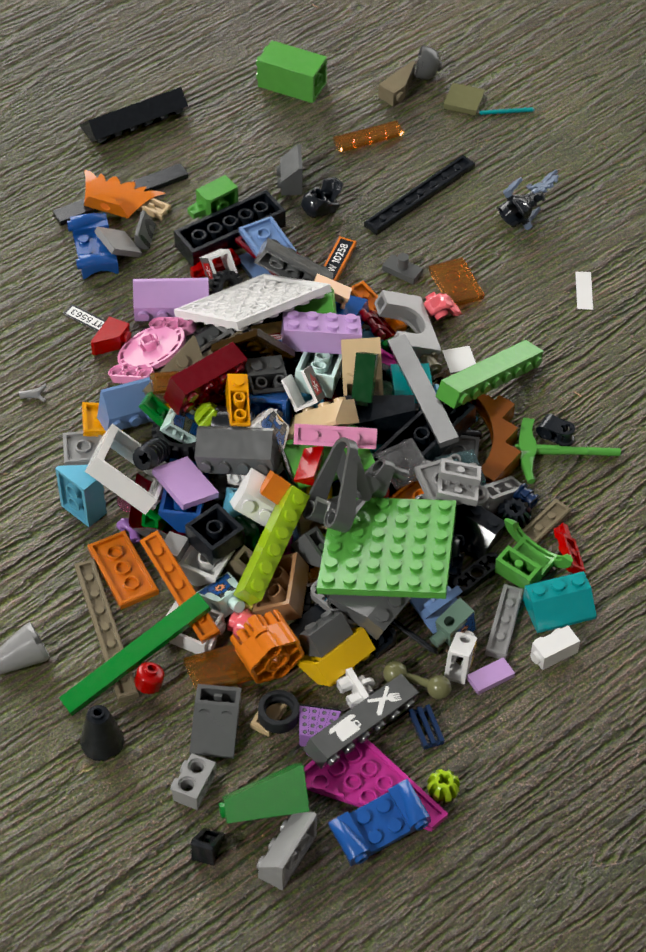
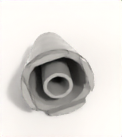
[0,622,51,675]

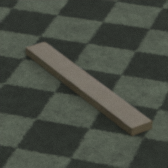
[74,559,139,703]

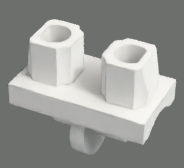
[337,667,375,709]

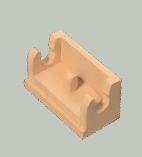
[314,273,352,309]

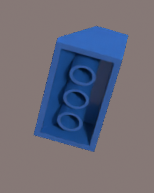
[158,458,210,533]

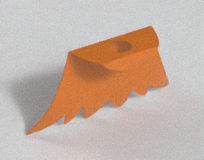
[84,170,166,219]

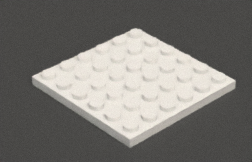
[174,274,331,331]

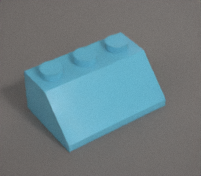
[55,465,107,527]

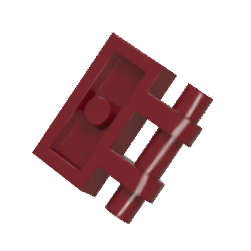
[359,309,396,340]

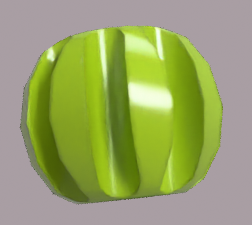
[194,402,218,426]
[427,769,460,803]

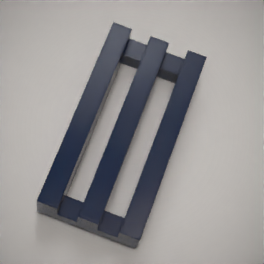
[409,704,445,750]

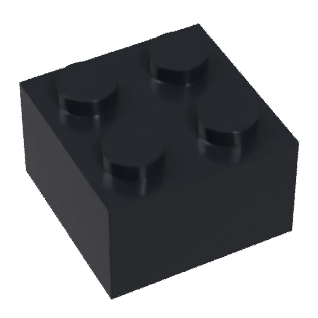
[185,503,245,565]

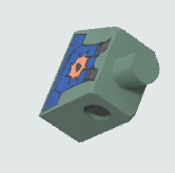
[430,598,477,648]

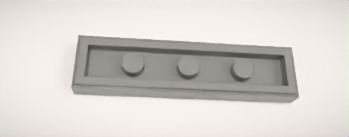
[485,584,524,660]

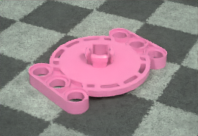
[108,317,197,384]

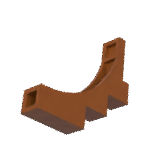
[469,394,521,486]

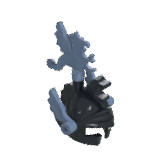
[497,169,559,230]

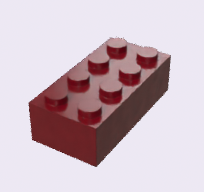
[163,342,247,415]

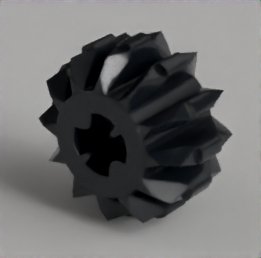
[497,497,532,531]

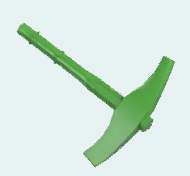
[514,418,621,484]

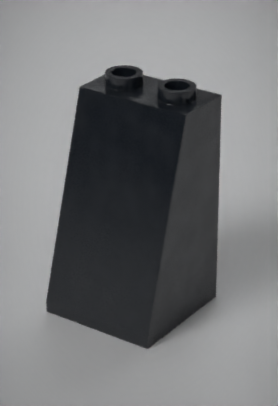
[343,395,419,445]

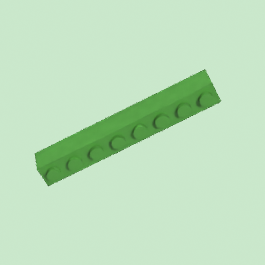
[435,340,544,409]

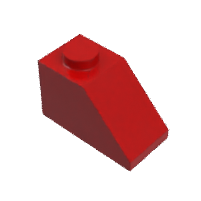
[91,316,131,355]

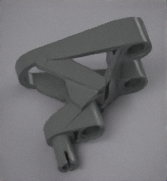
[303,437,410,533]

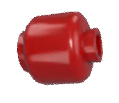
[134,662,164,694]

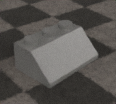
[257,812,317,891]

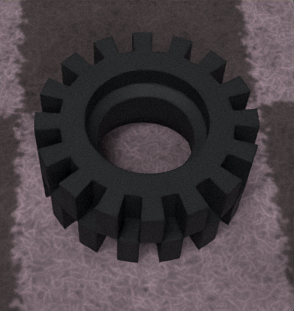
[209,271,243,294]

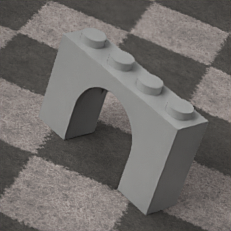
[374,290,442,361]

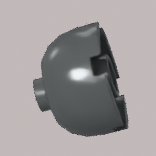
[414,45,442,80]

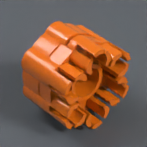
[230,609,304,684]

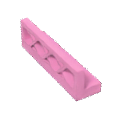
[293,423,377,449]

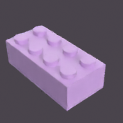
[281,310,362,354]

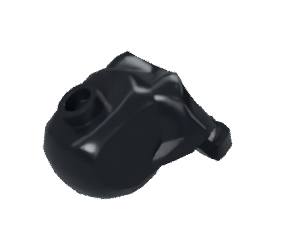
[301,177,343,218]

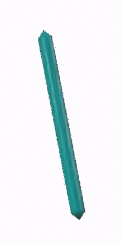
[479,107,535,115]

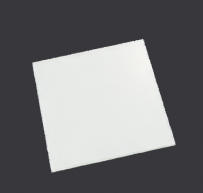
[442,346,476,373]

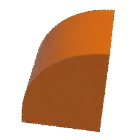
[260,470,291,505]

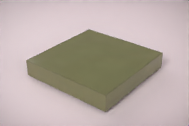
[443,83,485,115]

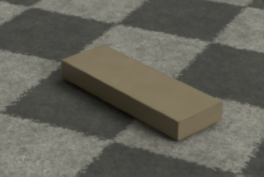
[523,499,572,544]

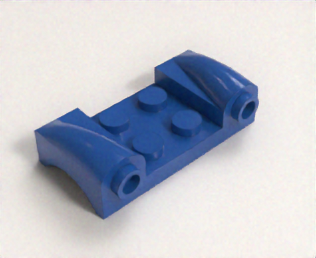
[67,213,119,279]
[328,778,431,866]

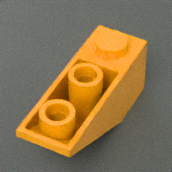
[225,374,251,427]

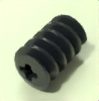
[133,438,171,471]

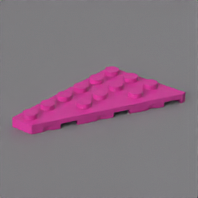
[304,739,448,832]

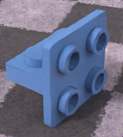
[409,585,463,634]

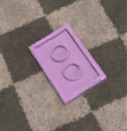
[152,456,219,510]

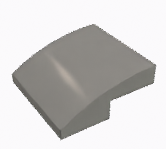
[436,458,481,506]

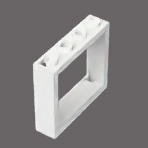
[85,424,166,515]

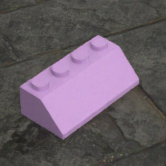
[133,278,209,321]

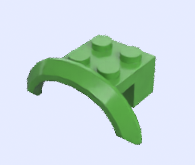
[495,518,573,589]

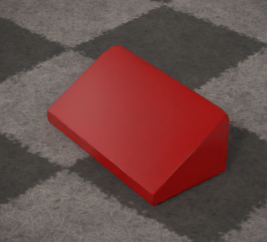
[293,446,324,486]

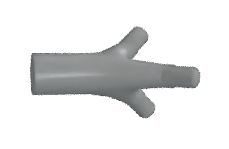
[19,383,47,402]

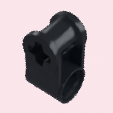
[536,414,575,446]

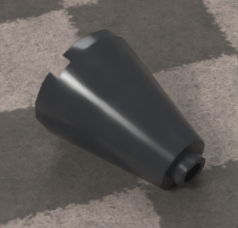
[80,705,124,761]

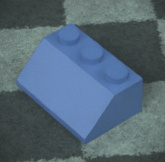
[97,376,154,431]

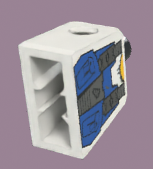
[248,408,290,452]

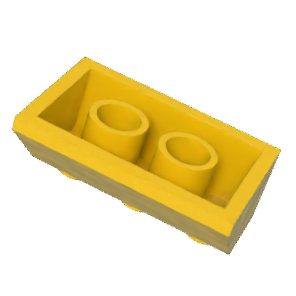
[297,627,376,686]

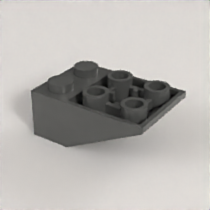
[189,684,242,759]

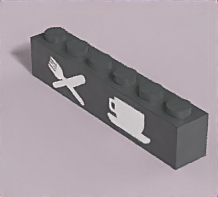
[304,674,419,769]

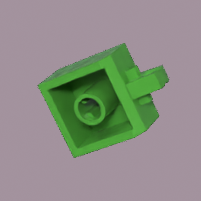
[187,175,238,219]

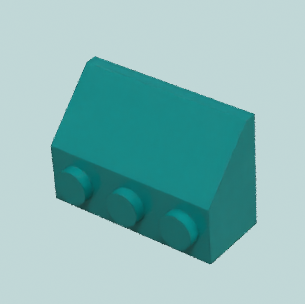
[522,571,597,633]

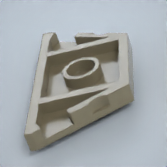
[142,335,203,399]

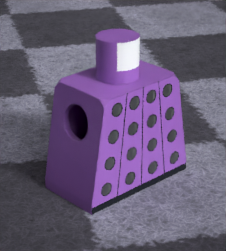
[299,704,341,757]

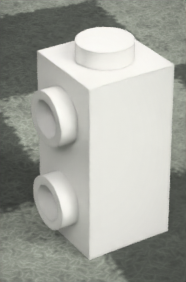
[530,626,580,670]

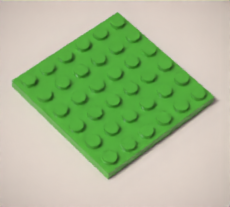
[316,498,457,599]

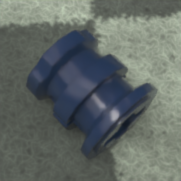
[513,483,540,509]

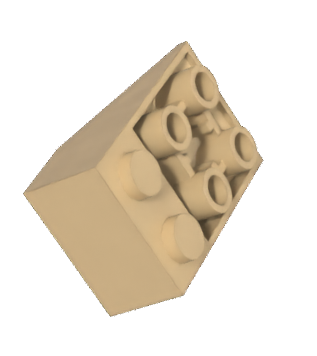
[341,337,384,396]

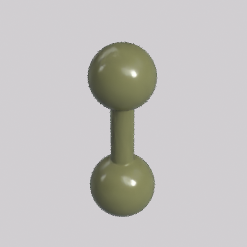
[383,661,451,699]

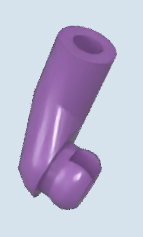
[117,518,141,544]

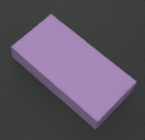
[467,657,515,695]

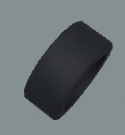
[258,690,300,734]

